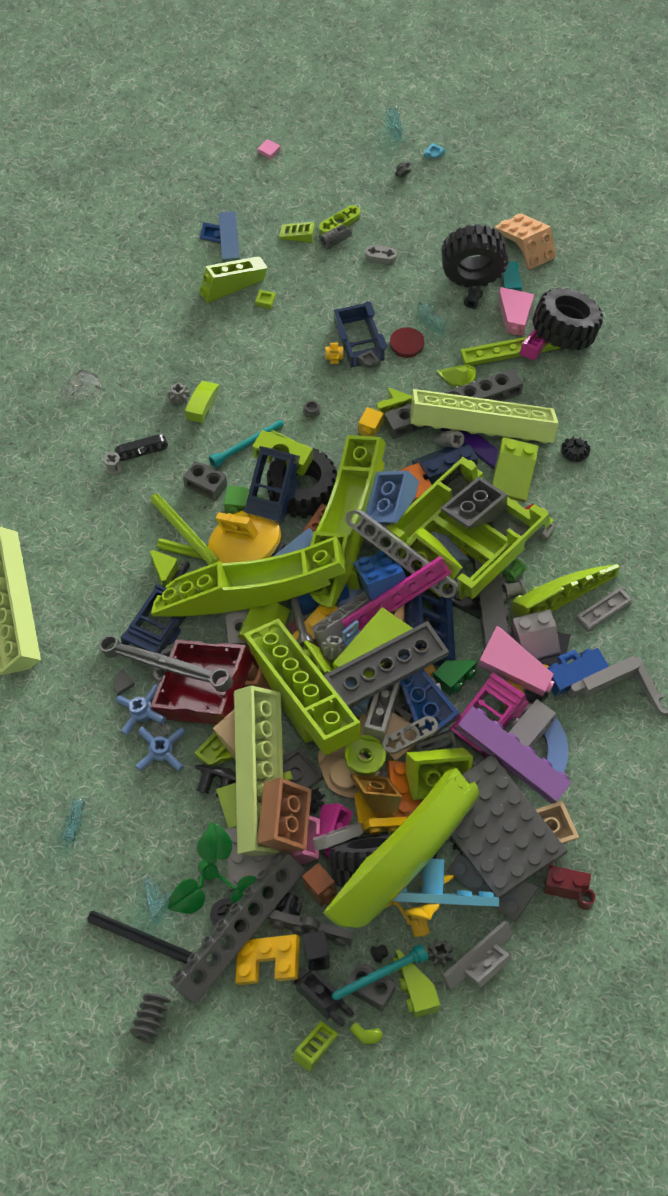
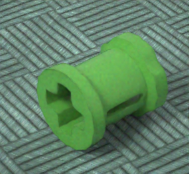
[502,558,527,583]

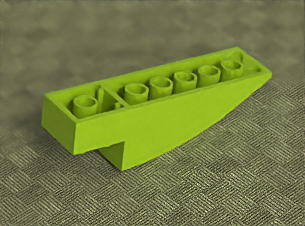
[244,618,361,756]

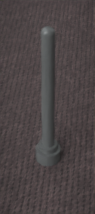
[290,597,314,650]

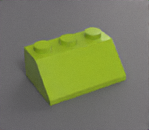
[405,748,473,800]

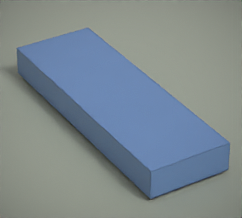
[219,211,240,262]

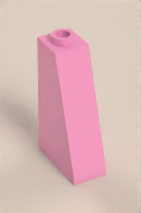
[478,626,554,697]

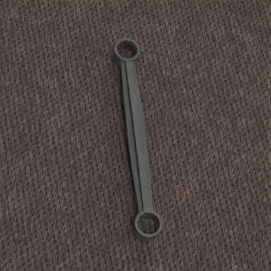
[99,635,233,692]

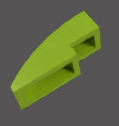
[185,381,220,423]

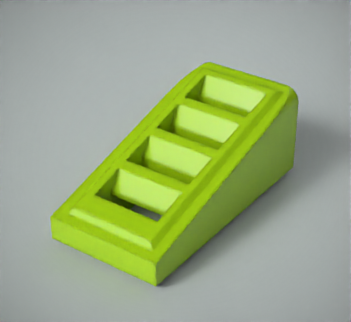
[279,222,315,243]
[293,1021,338,1072]

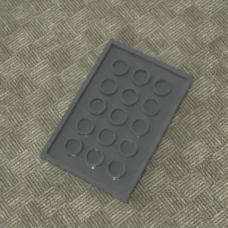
[451,755,567,899]

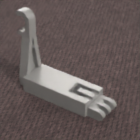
[567,656,668,716]

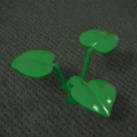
[168,822,266,914]

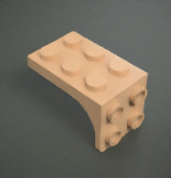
[494,214,556,269]

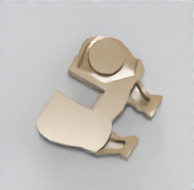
[318,703,416,799]

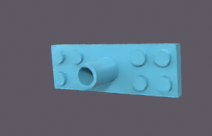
[393,859,499,907]

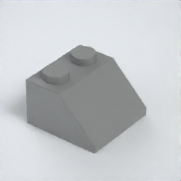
[511,609,561,659]

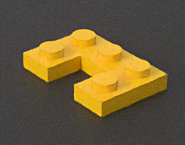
[235,934,300,985]

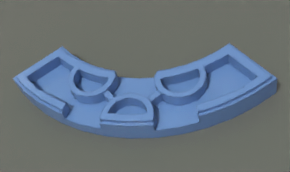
[543,718,568,773]

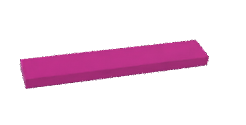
[342,556,452,633]

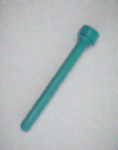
[208,420,284,469]
[332,944,428,1000]

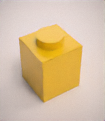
[358,407,384,437]

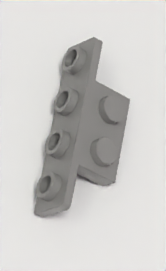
[443,921,512,990]

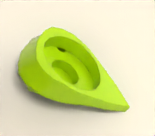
[437,365,476,388]

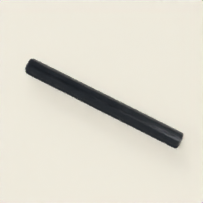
[87,910,193,964]

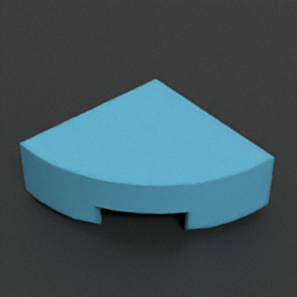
[423,143,446,158]

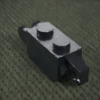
[293,967,355,1027]

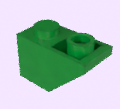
[433,660,477,696]

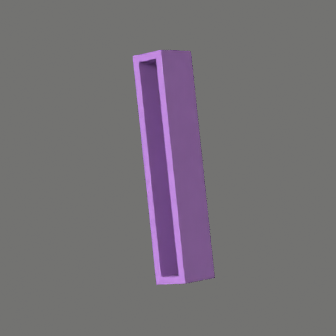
[456,706,571,804]

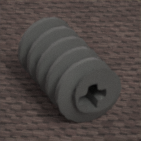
[130,993,170,1044]

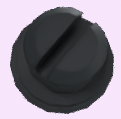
[370,944,389,964]

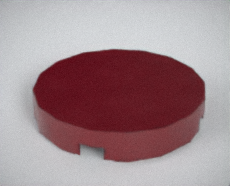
[390,327,424,358]

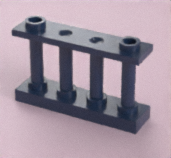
[406,591,456,667]

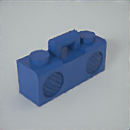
[547,648,609,697]

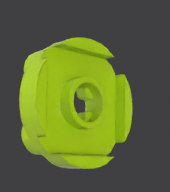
[344,735,386,776]

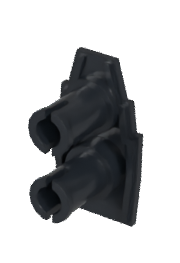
[195,764,236,798]

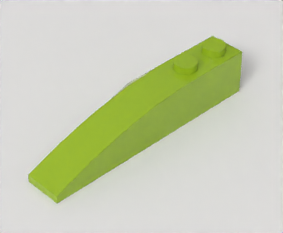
[511,564,620,618]

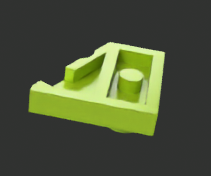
[194,732,234,767]

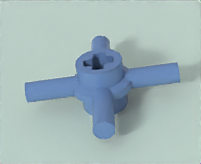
[116,684,166,736]
[135,727,186,772]

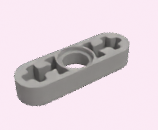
[383,716,438,754]
[312,823,364,850]

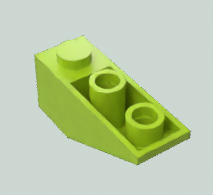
[393,949,440,1018]

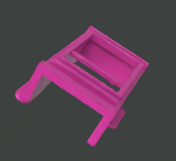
[449,672,529,758]

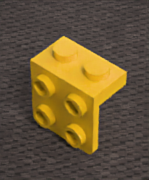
[354,792,407,835]

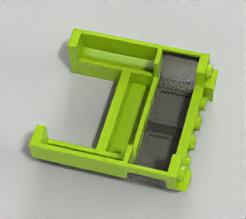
[386,457,554,600]

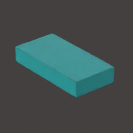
[502,261,522,291]

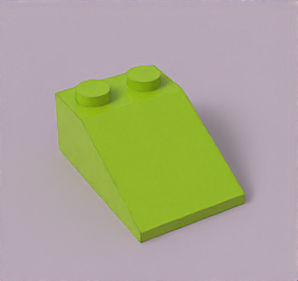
[492,437,538,502]
[399,527,463,597]

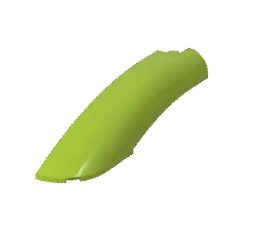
[309,435,386,608]
[151,536,347,617]
[323,768,479,928]

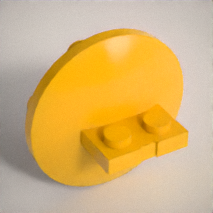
[208,510,281,563]

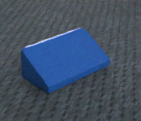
[200,222,221,243]

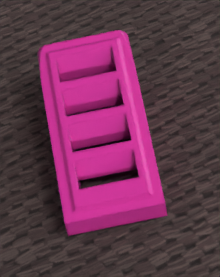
[520,329,547,360]

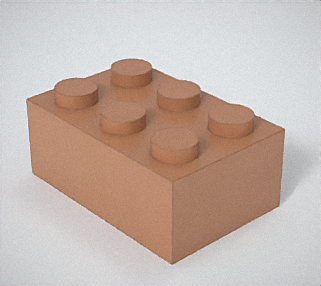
[257,778,312,854]

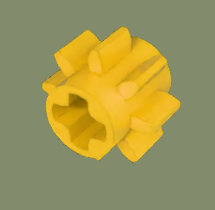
[325,342,343,364]

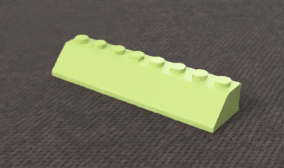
[410,389,558,444]
[0,527,41,675]
[234,686,283,856]

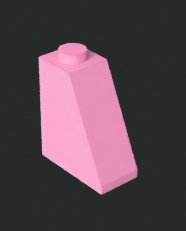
[498,287,534,336]

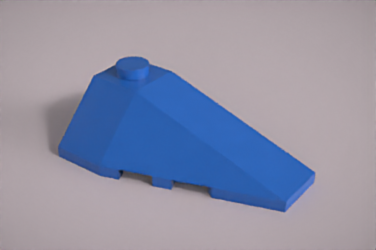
[400,653,460,738]

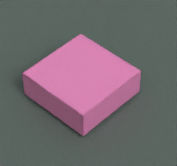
[258,139,280,159]

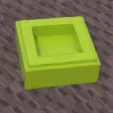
[255,290,276,309]

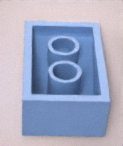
[365,471,419,524]

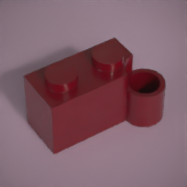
[544,865,596,910]

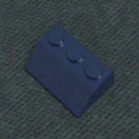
[412,443,478,485]

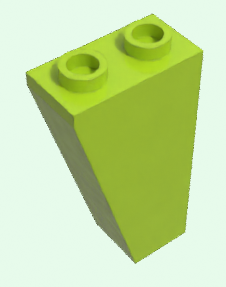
[199,256,267,303]

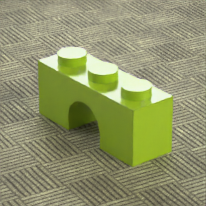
[252,430,313,476]

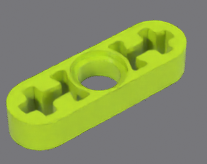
[319,205,360,235]

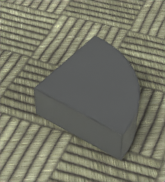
[356,350,381,367]
[114,669,135,696]

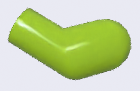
[349,1022,383,1044]

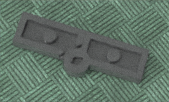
[268,910,353,947]

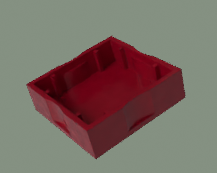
[150,639,254,725]

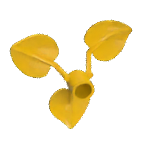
[385,875,455,937]

